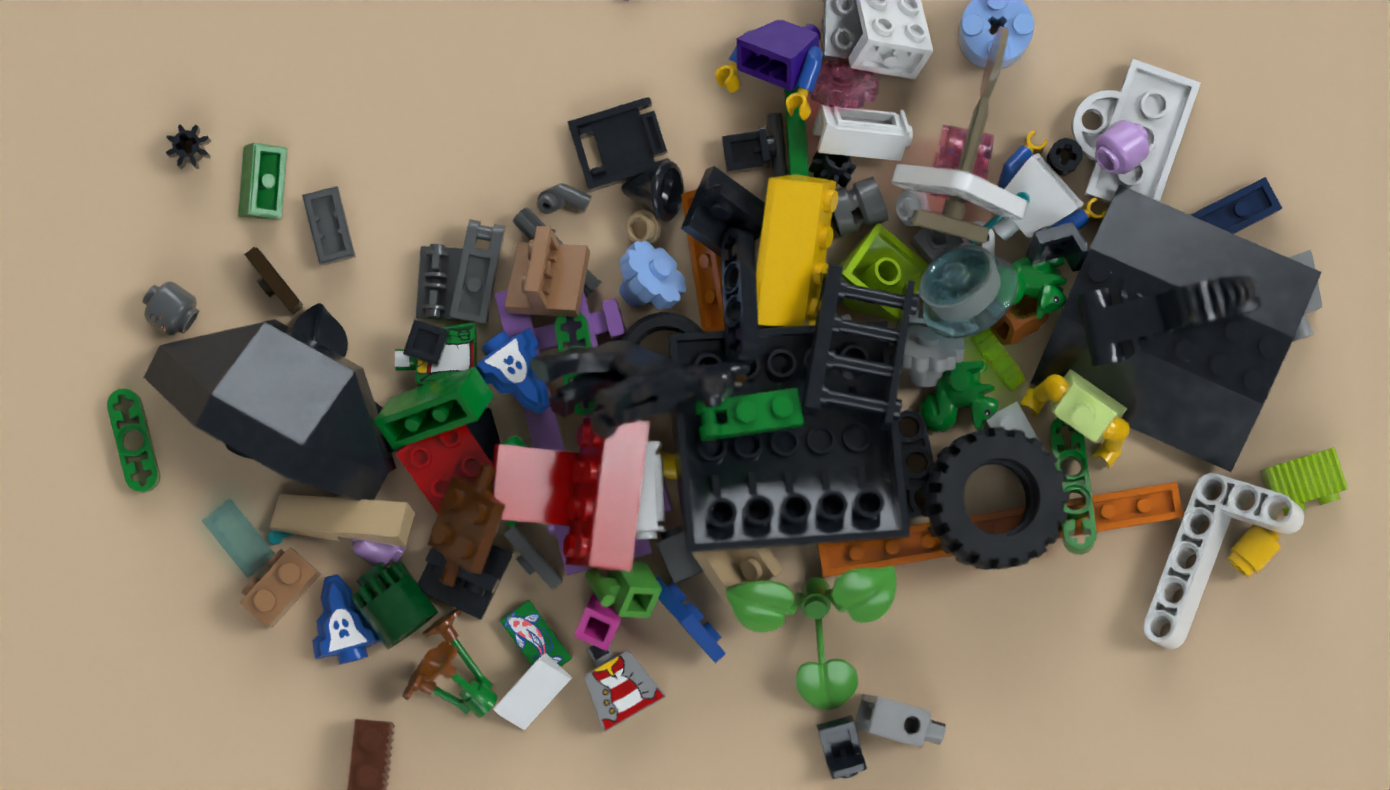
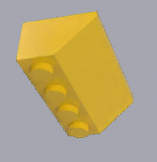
[756,174,838,327]

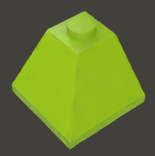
[839,223,929,322]

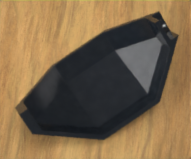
[144,319,396,501]

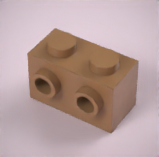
[239,548,321,628]

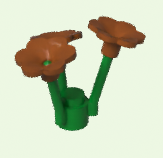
[402,608,498,718]

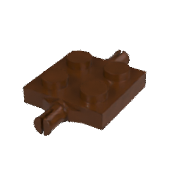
[428,463,506,586]

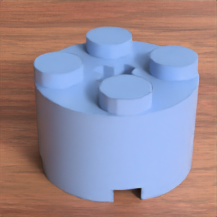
[958,0,1035,69]

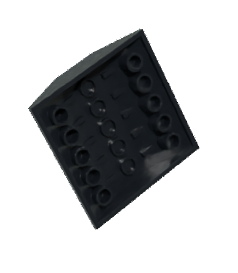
[1030,184,1322,472]
[668,321,910,553]

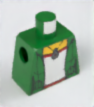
[395,323,477,387]

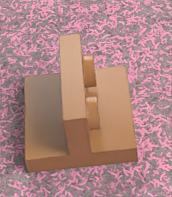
[505,226,590,317]

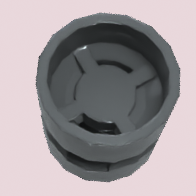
[831,177,889,238]

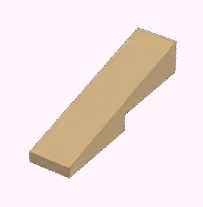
[270,494,415,547]

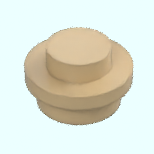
[626,209,661,244]

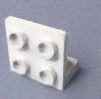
[848,0,933,80]

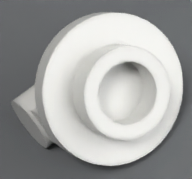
[896,190,931,226]

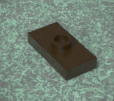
[244,247,303,315]

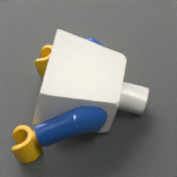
[993,130,1106,241]

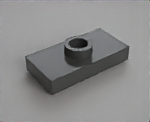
[302,186,356,266]
[504,526,563,590]

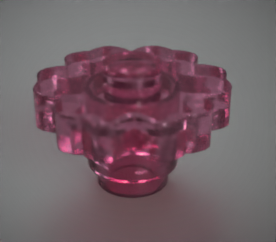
[810,62,880,109]

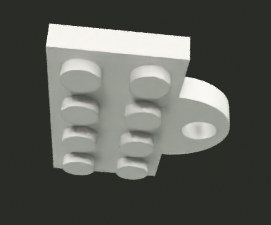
[1072,59,1201,204]

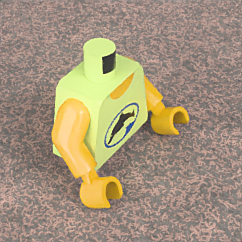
[1019,369,1130,469]

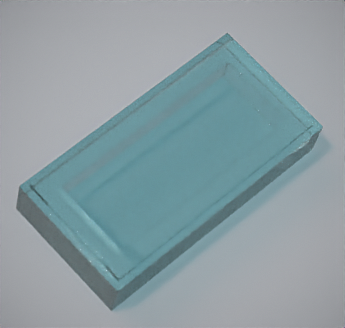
[202,498,275,578]

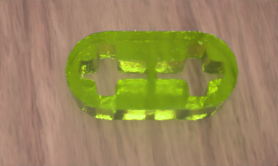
[970,328,1026,392]

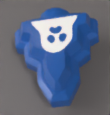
[474,327,550,414]
[312,574,381,665]

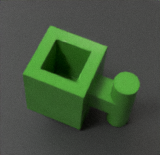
[585,562,662,618]

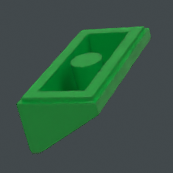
[238,143,287,219]

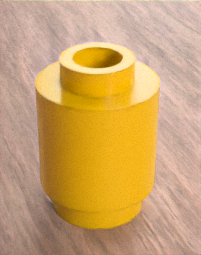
[1227,524,1281,578]

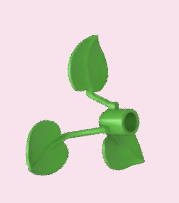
[726,566,896,710]

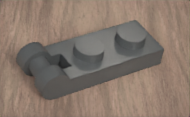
[449,219,506,325]

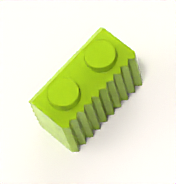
[1260,447,1348,516]

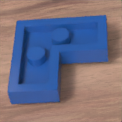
[656,576,726,663]

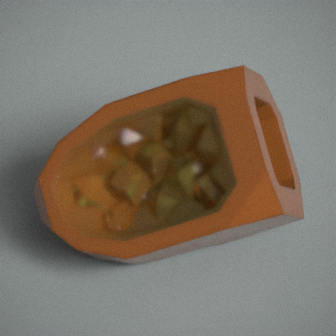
[990,294,1050,346]

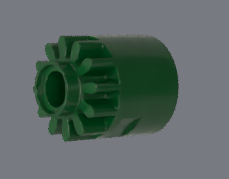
[350,560,438,650]

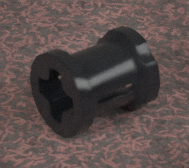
[1046,138,1083,176]

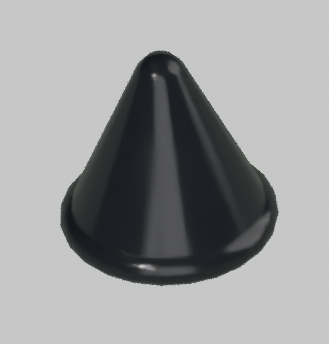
[621,160,684,222]

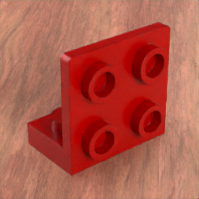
[395,425,493,514]

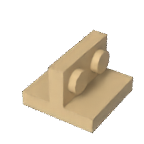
[691,547,783,607]

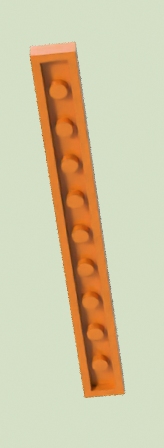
[817,482,1184,578]

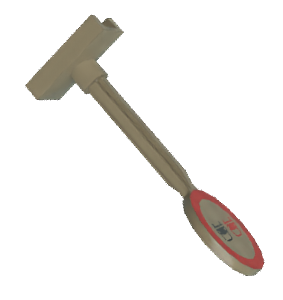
[911,26,1009,243]

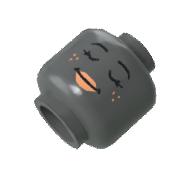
[142,281,199,335]

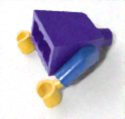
[715,20,823,120]

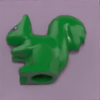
[994,255,1067,319]
[918,361,999,432]

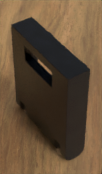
[568,97,670,193]

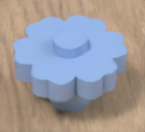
[619,241,686,310]

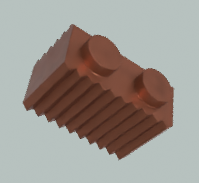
[348,719,395,790]

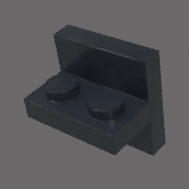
[681,166,765,257]
[418,544,514,620]

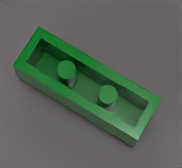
[374,367,494,450]

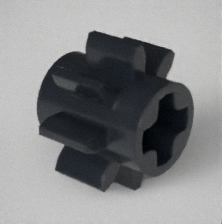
[166,124,211,169]
[808,150,856,188]

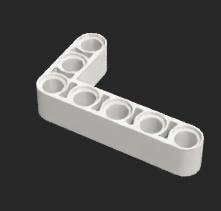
[1143,473,1304,650]

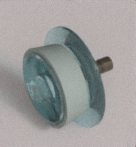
[919,245,1018,338]

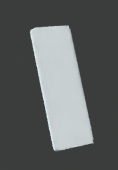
[493,653,572,730]

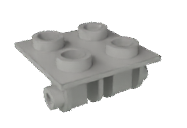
[821,0,863,62]

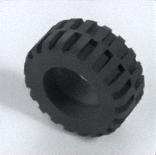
[921,427,1070,570]

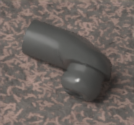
[537,183,592,214]

